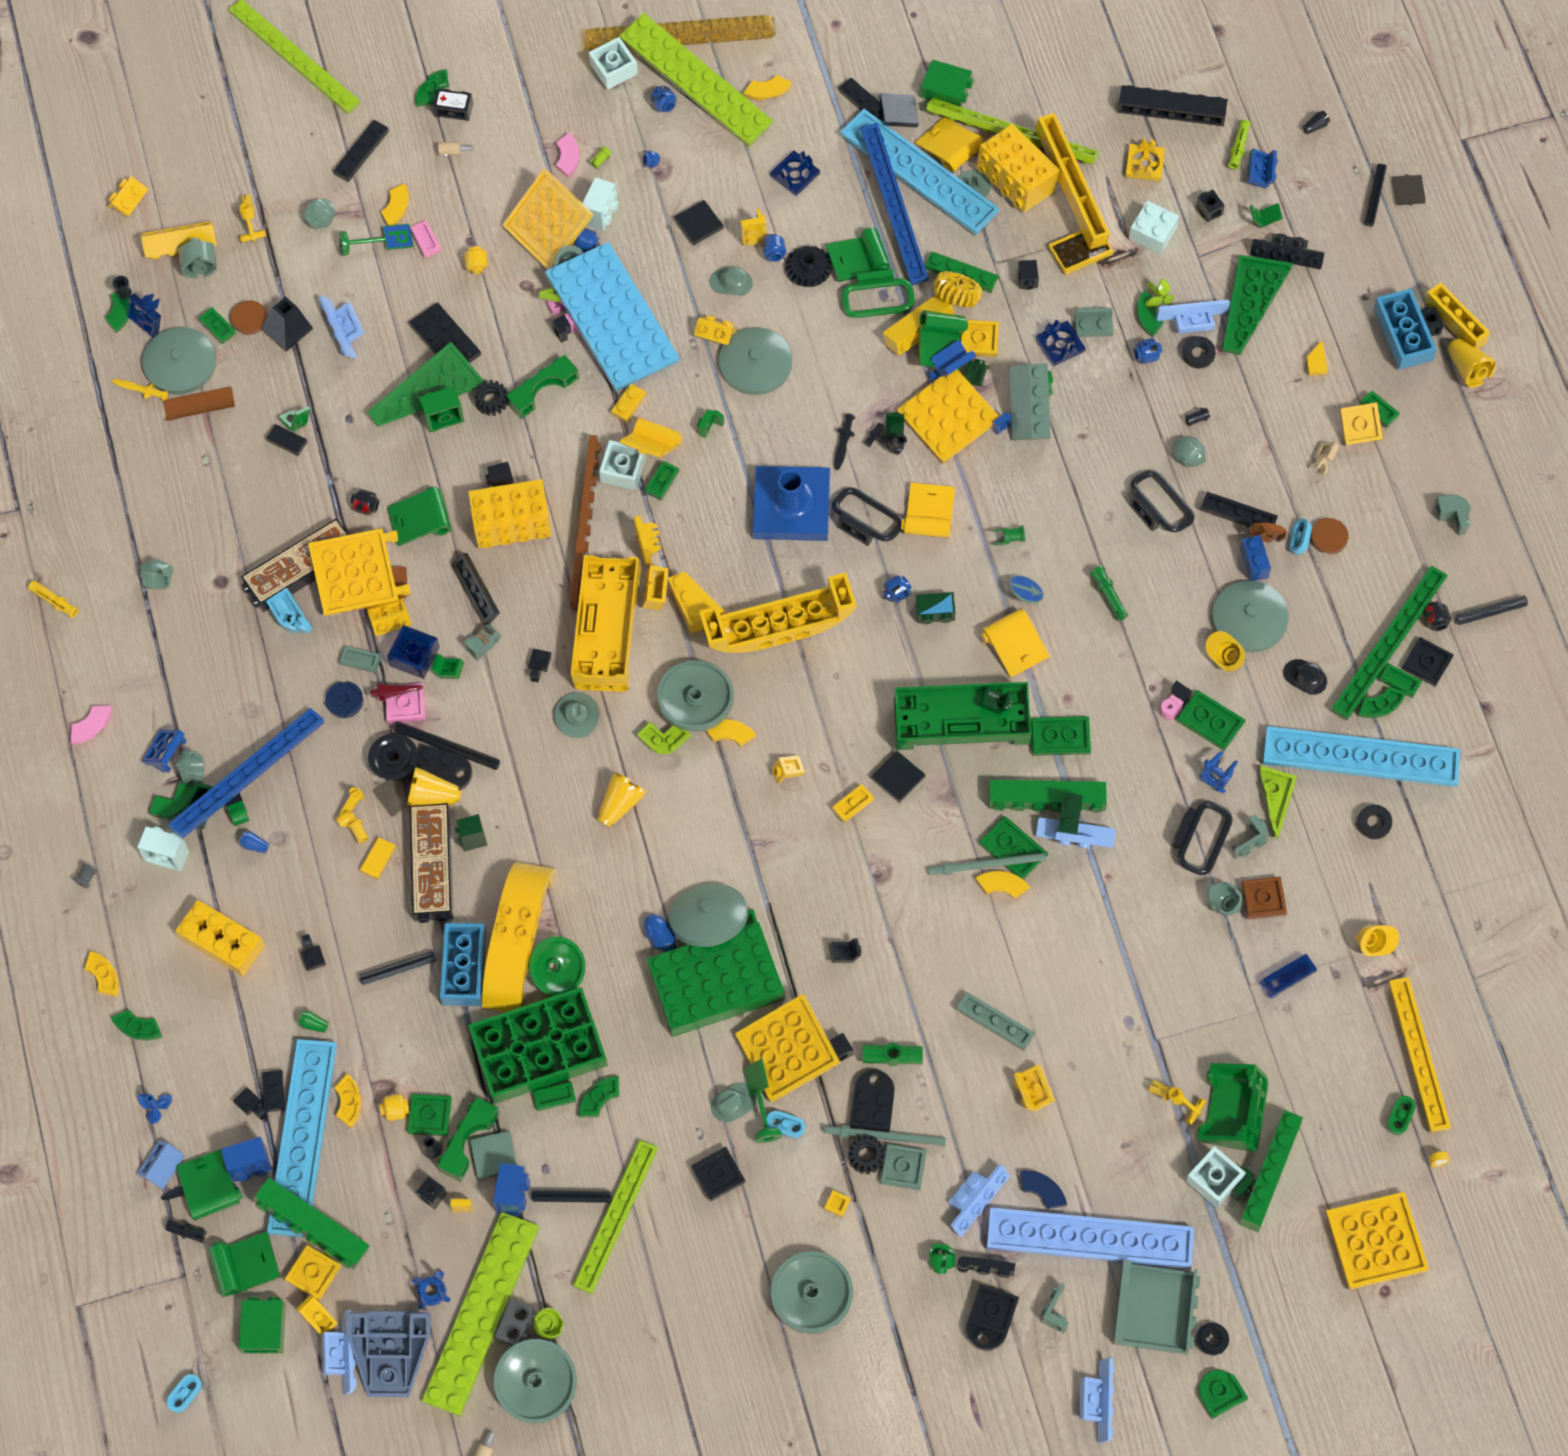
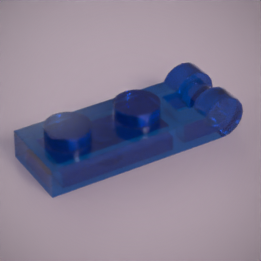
[1259,954,1317,999]

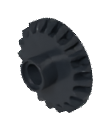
[785,245,832,287]
[368,733,418,781]

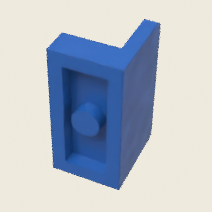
[930,340,976,377]

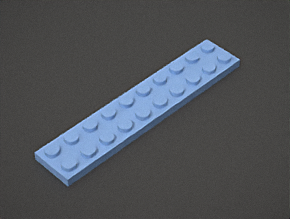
[987,1208,1194,1269]

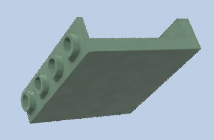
[1113,1259,1200,1355]

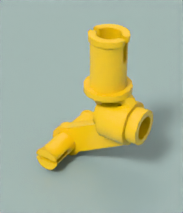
[239,194,267,243]
[336,787,369,844]
[1149,1080,1206,1126]

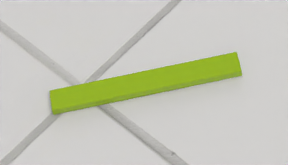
[573,1140,658,1295]

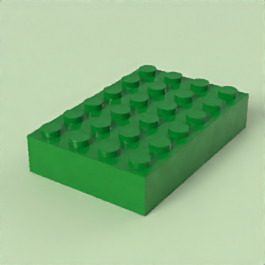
[647,922,785,1037]
[468,987,608,1104]

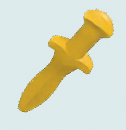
[112,379,169,401]

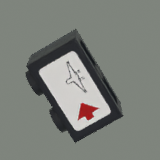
[433,89,473,121]

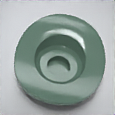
[554,692,599,738]

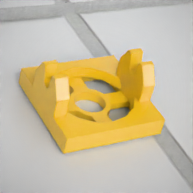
[1126,138,1165,181]
[634,515,661,566]

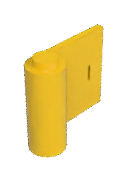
[915,117,983,173]
[620,417,683,458]
[901,483,955,538]
[980,608,1050,678]

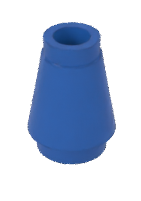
[239,831,270,854]

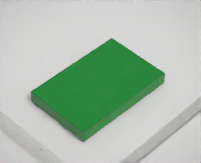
[1176,690,1246,751]
[1031,716,1091,756]
[979,816,1048,880]

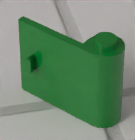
[825,227,891,282]
[919,310,968,371]
[388,486,452,546]
[176,1149,243,1221]
[208,1232,281,1297]

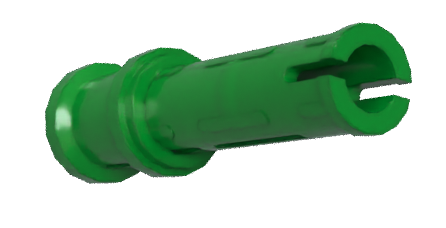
[1090,566,1128,621]

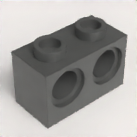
[495,1299,535,1347]

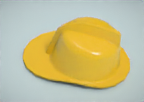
[1205,631,1245,672]
[1354,925,1399,956]

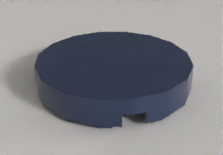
[326,681,364,718]

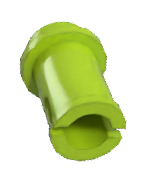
[589,146,612,169]

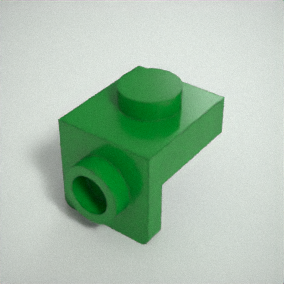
[697,409,725,438]
[431,654,464,679]

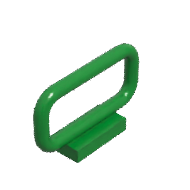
[841,269,915,318]

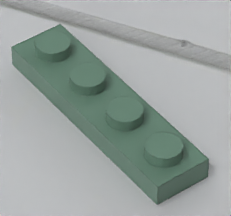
[956,992,1035,1051]

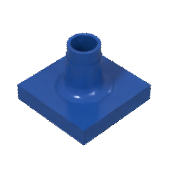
[753,466,830,541]

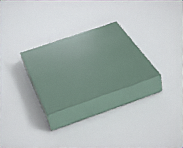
[470,1131,517,1180]
[880,1144,927,1191]

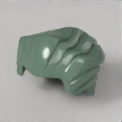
[304,199,335,230]
[140,559,173,589]
[176,750,204,784]

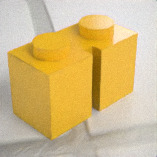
[642,565,669,611]

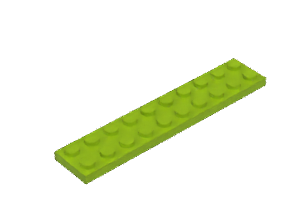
[620,13,773,147]
[422,1212,540,1417]

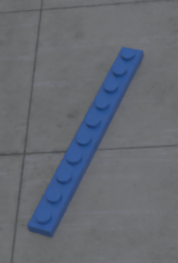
[861,123,929,286]
[169,708,324,839]

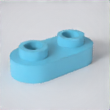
[1289,518,1312,555]
[767,1111,805,1139]
[167,1374,202,1413]

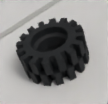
[474,380,508,416]
[848,1135,885,1174]

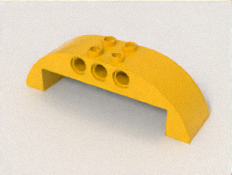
[699,572,857,653]
[482,862,555,1013]

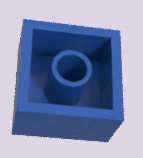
[221,1137,273,1183]
[493,1163,531,1216]

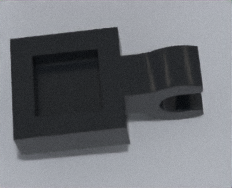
[528,649,552,683]
[301,934,326,971]
[233,1087,267,1121]

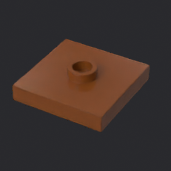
[1241,876,1287,920]

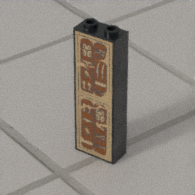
[241,518,348,612]
[409,803,454,923]

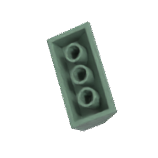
[1009,363,1051,441]

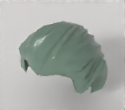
[1172,436,1206,467]
[1208,882,1242,916]

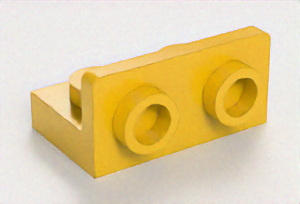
[367,598,411,636]

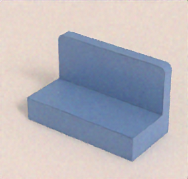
[137,1140,184,1189]

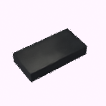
[266,424,308,456]

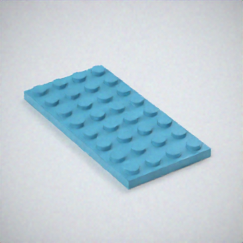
[545,242,680,391]

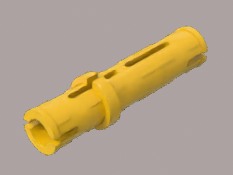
[28,580,79,618]

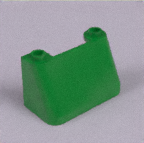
[1197,1063,1268,1152]

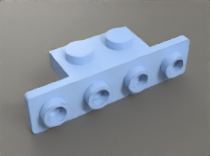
[319,295,365,359]
[1156,300,1230,334]
[1036,817,1116,848]
[949,1164,1010,1237]
[322,1310,356,1395]
[1080,1357,1114,1444]

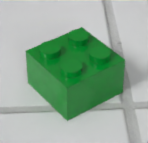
[419,386,465,433]

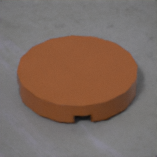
[231,300,267,335]
[1311,518,1349,554]
[1248,523,1287,543]

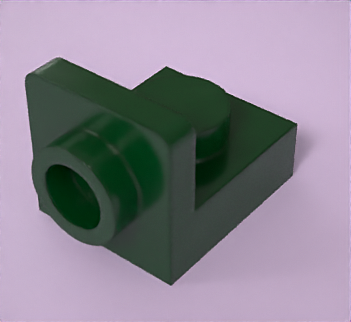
[965,358,990,387]
[885,412,905,439]

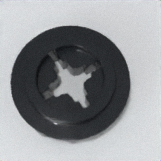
[1196,1322,1229,1356]

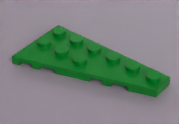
[1223,255,1293,355]
[367,342,484,427]

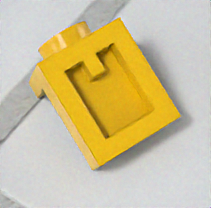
[772,756,805,783]

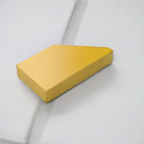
[1306,342,1328,376]

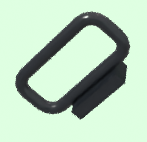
[1129,470,1195,533]
[832,487,903,546]
[1171,801,1233,875]

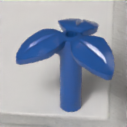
[138,1094,172,1124]

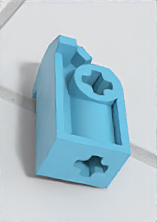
[266,588,313,633]

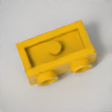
[107,176,148,217]
[740,208,767,246]
[694,315,737,345]
[1013,1065,1056,1112]

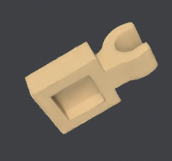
[1313,442,1339,475]

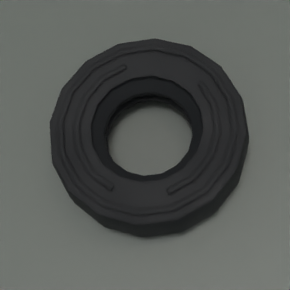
[1182,336,1216,369]
[1357,804,1393,839]

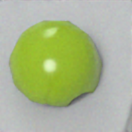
[533,1308,564,1340]

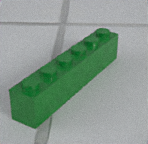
[989,780,1107,813]
[1239,1110,1303,1233]
[254,1177,370,1270]

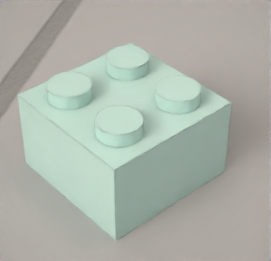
[589,37,638,90]
[583,177,619,232]
[1129,201,1179,254]
[599,440,646,490]
[137,827,189,872]
[1186,1146,1246,1208]

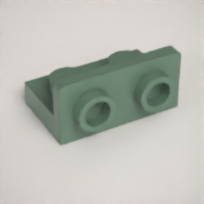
[1075,307,1113,337]

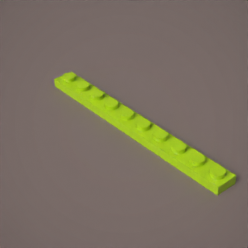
[229,0,360,115]
[926,98,1100,164]

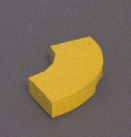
[743,75,792,100]
[381,183,409,226]
[706,719,756,747]
[975,871,1030,899]
[84,951,119,997]
[334,1073,361,1129]

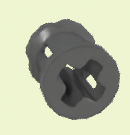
[73,863,98,889]

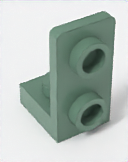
[1041,1283,1069,1334]

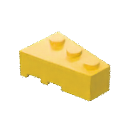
[668,571,725,634]

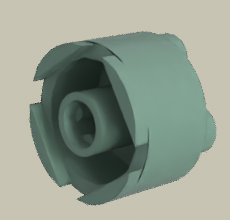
[178,238,217,278]

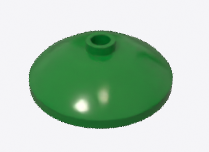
[528,937,586,996]

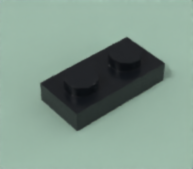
[262,1070,285,1113]

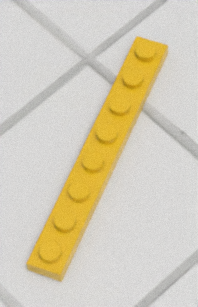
[1388,977,1451,1133]

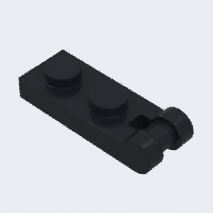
[957,1256,1016,1278]

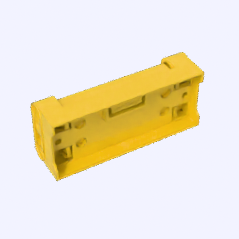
[571,555,641,692]

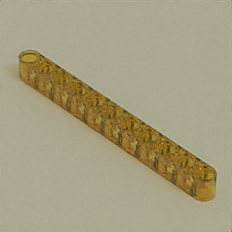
[584,15,776,52]

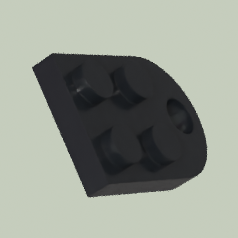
[410,745,472,791]
[850,1070,895,1132]
[966,1284,1019,1351]

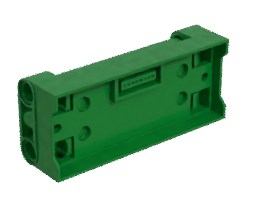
[894,682,1032,750]

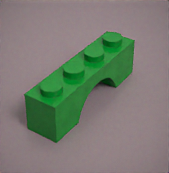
[506,355,579,419]
[437,1097,500,1182]

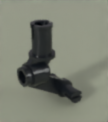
[864,422,907,455]

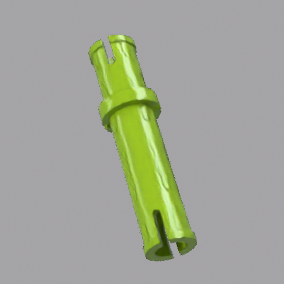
[1228,119,1251,170]

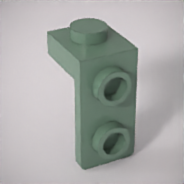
[1233,814,1269,859]

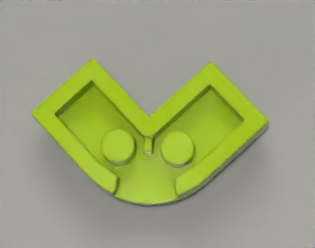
[637,722,691,755]

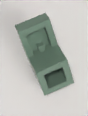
[1435,494,1471,535]

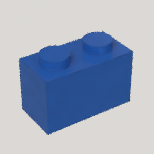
[1240,535,1271,581]

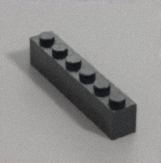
[1118,85,1228,127]

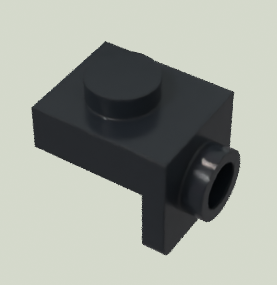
[828,938,861,963]

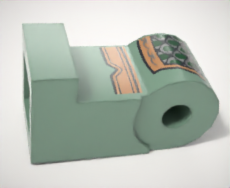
[464,624,502,661]

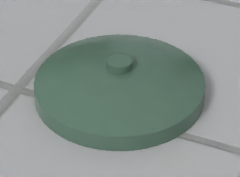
[142,327,216,395]
[719,327,792,395]
[1212,580,1289,652]
[657,660,734,732]
[669,883,748,947]
[771,1251,853,1334]
[494,1339,577,1423]

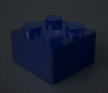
[387,625,440,679]

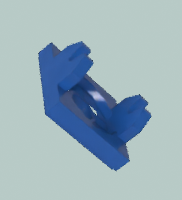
[142,730,187,773]

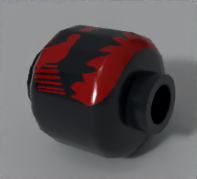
[350,489,380,516]
[1424,601,1451,631]

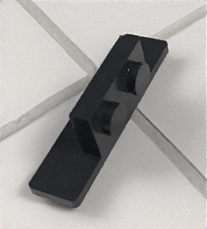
[1250,233,1325,269]

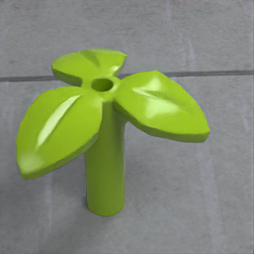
[1145,278,1174,308]

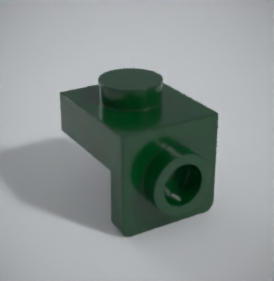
[979,687,1012,715]
[1231,1166,1255,1201]

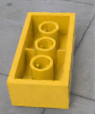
[175,900,265,977]

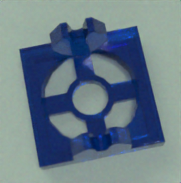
[770,150,820,196]
[127,293,161,338]
[1036,319,1086,366]

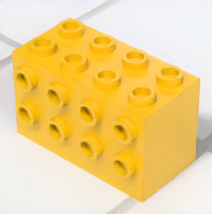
[976,124,1060,213]
[468,479,552,549]

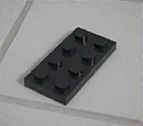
[409,302,482,363]

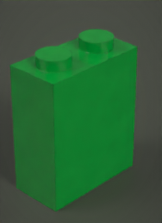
[920,59,974,107]
[239,1297,286,1354]

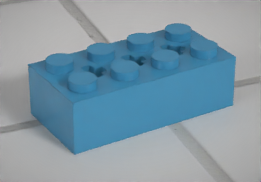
[1374,288,1437,370]
[440,923,487,1006]

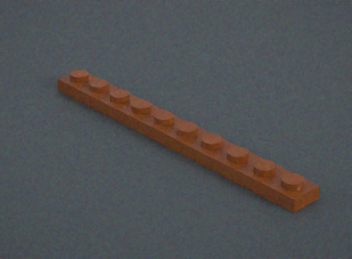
[569,435,601,610]

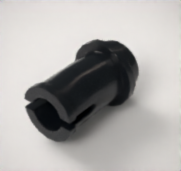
[1185,408,1210,426]

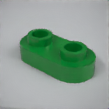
[1387,1096,1416,1135]

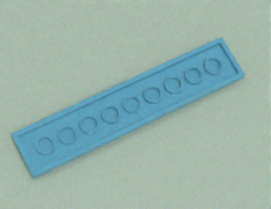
[841,109,1000,235]
[1263,726,1460,787]
[267,1039,338,1238]

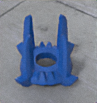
[1199,751,1238,793]
[412,1271,451,1310]

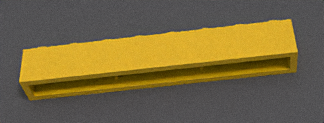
[1035,113,1110,249]

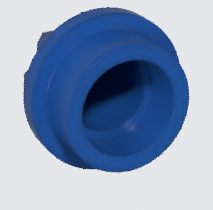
[643,150,660,168]

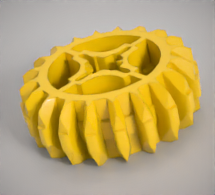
[933,271,982,308]

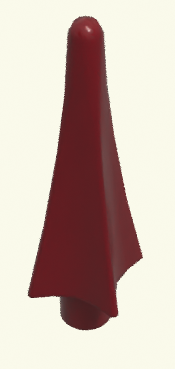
[370,684,423,701]

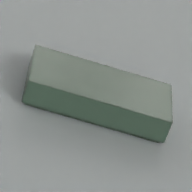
[339,646,382,674]

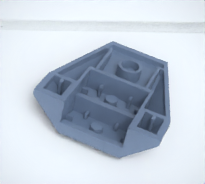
[348,1311,431,1397]

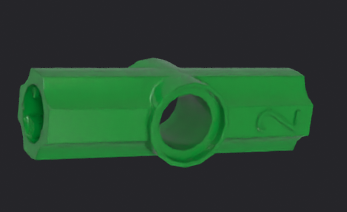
[863,1043,923,1066]

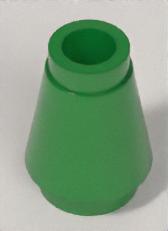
[298,1010,329,1033]

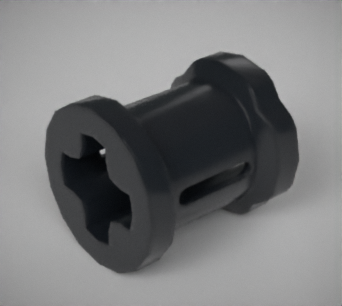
[113,276,132,299]

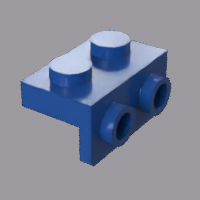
[1247,148,1278,189]

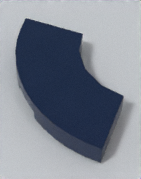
[1020,1171,1067,1209]

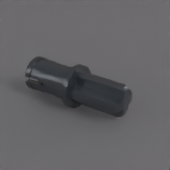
[165,1220,207,1243]

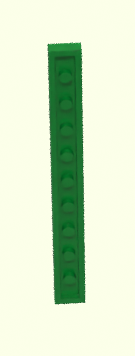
[1331,566,1448,721]

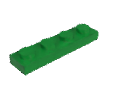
[925,251,999,293]

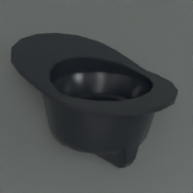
[1283,659,1327,695]

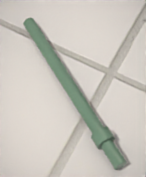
[929,853,1046,875]
[825,1125,946,1146]

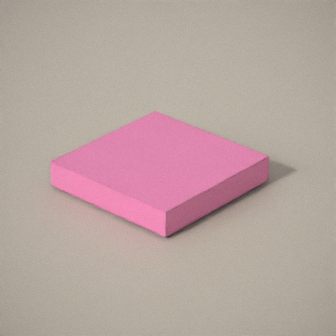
[385,683,425,724]

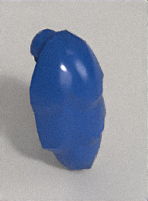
[643,914,676,952]

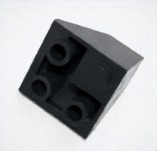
[262,296,313,352]

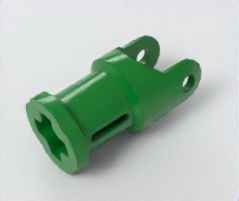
[991,525,1025,545]

